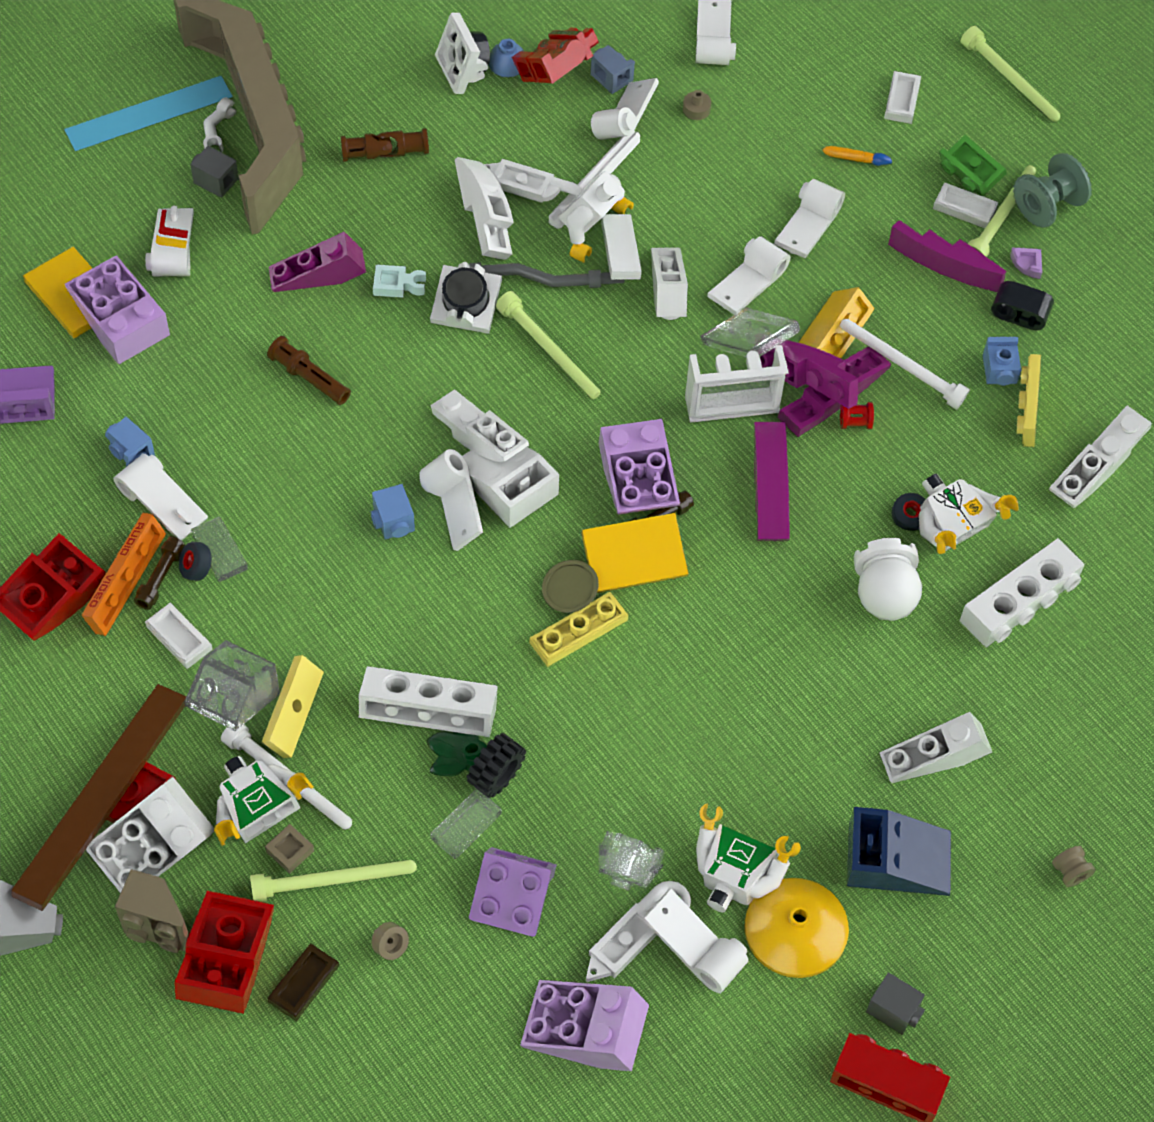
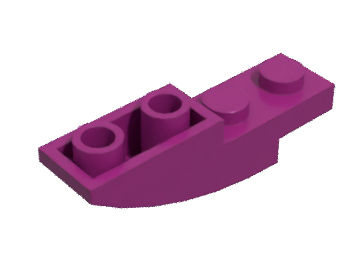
[755,336,858,409]

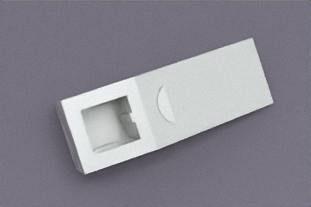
[880,712,993,783]

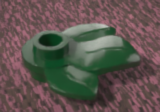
[426,732,487,777]

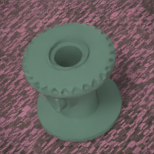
[1013,153,1092,228]

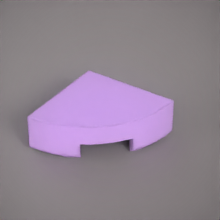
[1010,247,1042,279]

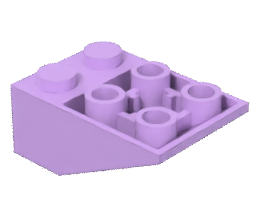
[65,255,170,365]
[599,419,680,515]
[520,980,649,1071]

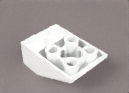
[462,447,559,528]
[86,777,214,893]

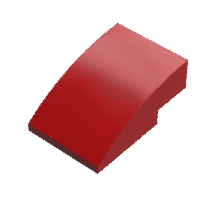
[0,533,106,641]
[174,891,274,1014]

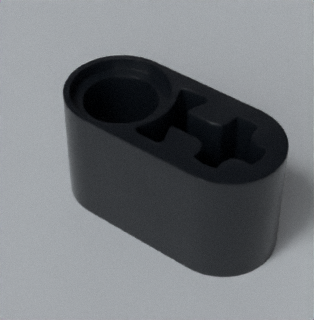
[991,281,1054,330]

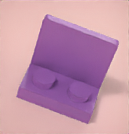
[0,366,55,424]
[469,847,557,937]

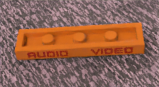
[81,513,166,636]

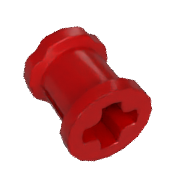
[840,402,874,430]

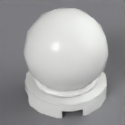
[854,538,922,621]

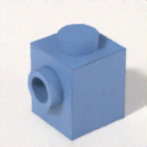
[370,484,415,539]

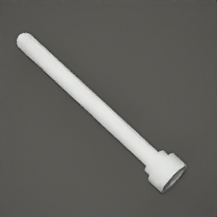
[840,319,970,410]
[221,720,352,829]

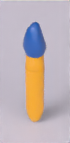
[823,146,892,166]

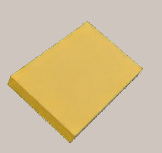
[23,246,92,339]
[581,513,689,593]

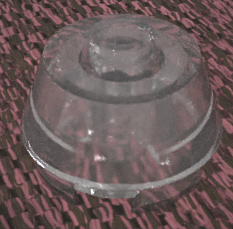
[599,831,665,891]

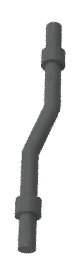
[469,262,625,288]

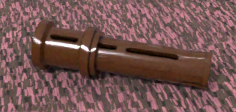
[267,336,351,406]

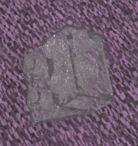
[185,640,280,731]

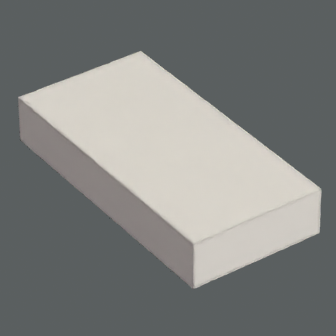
[884,71,921,124]
[933,182,998,228]
[145,602,213,669]

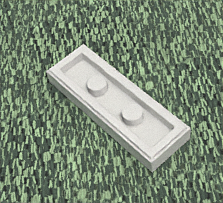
[601,214,642,280]

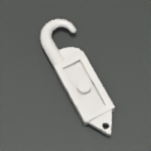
[484,159,582,211]
[586,881,691,982]

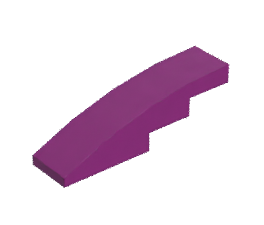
[888,220,1007,292]
[777,346,892,437]
[754,422,790,541]

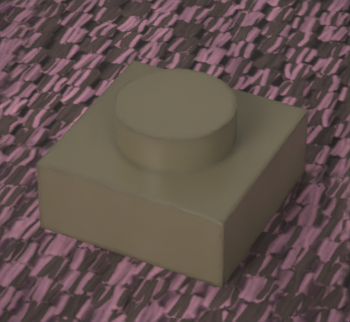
[265,824,314,874]

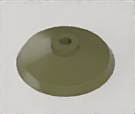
[542,560,598,613]

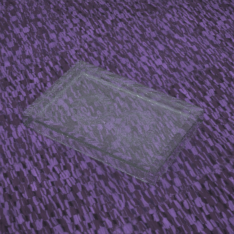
[700,307,800,357]

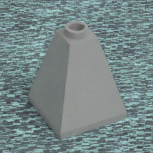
[0,880,63,956]

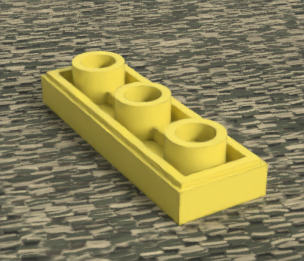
[1017,354,1041,447]
[530,592,628,667]
[262,655,324,758]

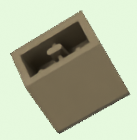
[115,869,189,953]

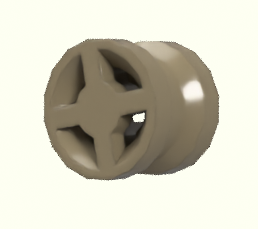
[1052,846,1096,887]

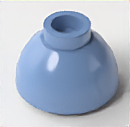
[489,39,524,77]

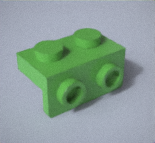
[939,135,1007,196]

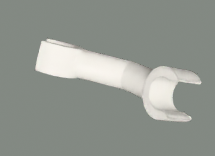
[203,97,236,153]

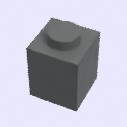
[190,146,239,198]
[866,972,925,1035]

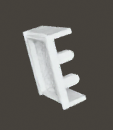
[685,345,789,422]

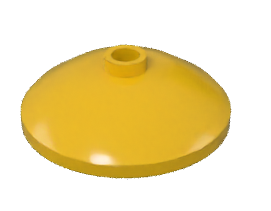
[744,878,849,978]

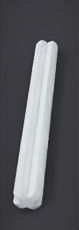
[549,131,641,229]

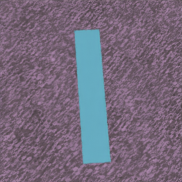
[64,76,233,151]

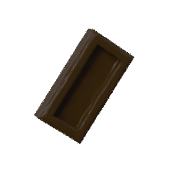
[267,943,339,1022]

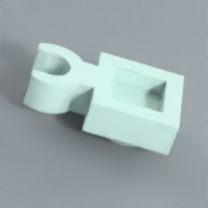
[373,265,426,297]

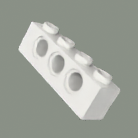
[960,538,1085,647]
[359,666,498,737]

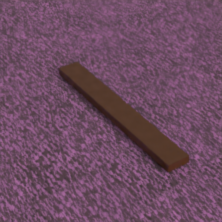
[11,684,187,911]

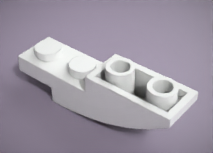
[455,157,514,260]
[431,389,529,462]
[1049,405,1152,508]

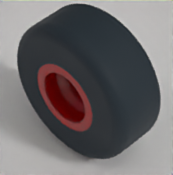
[891,493,926,531]
[179,541,212,581]

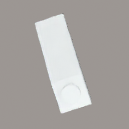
[651,248,688,320]

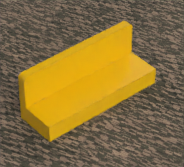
[798,287,875,359]

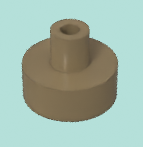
[683,90,711,120]
[371,922,409,960]

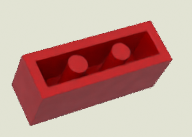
[830,1033,950,1122]

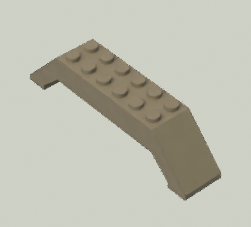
[173,0,306,235]

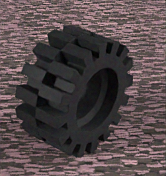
[467,733,526,798]

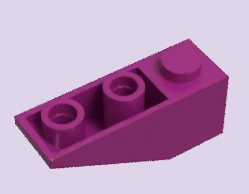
[269,232,366,292]

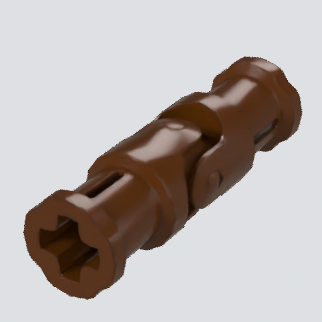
[340,128,429,162]

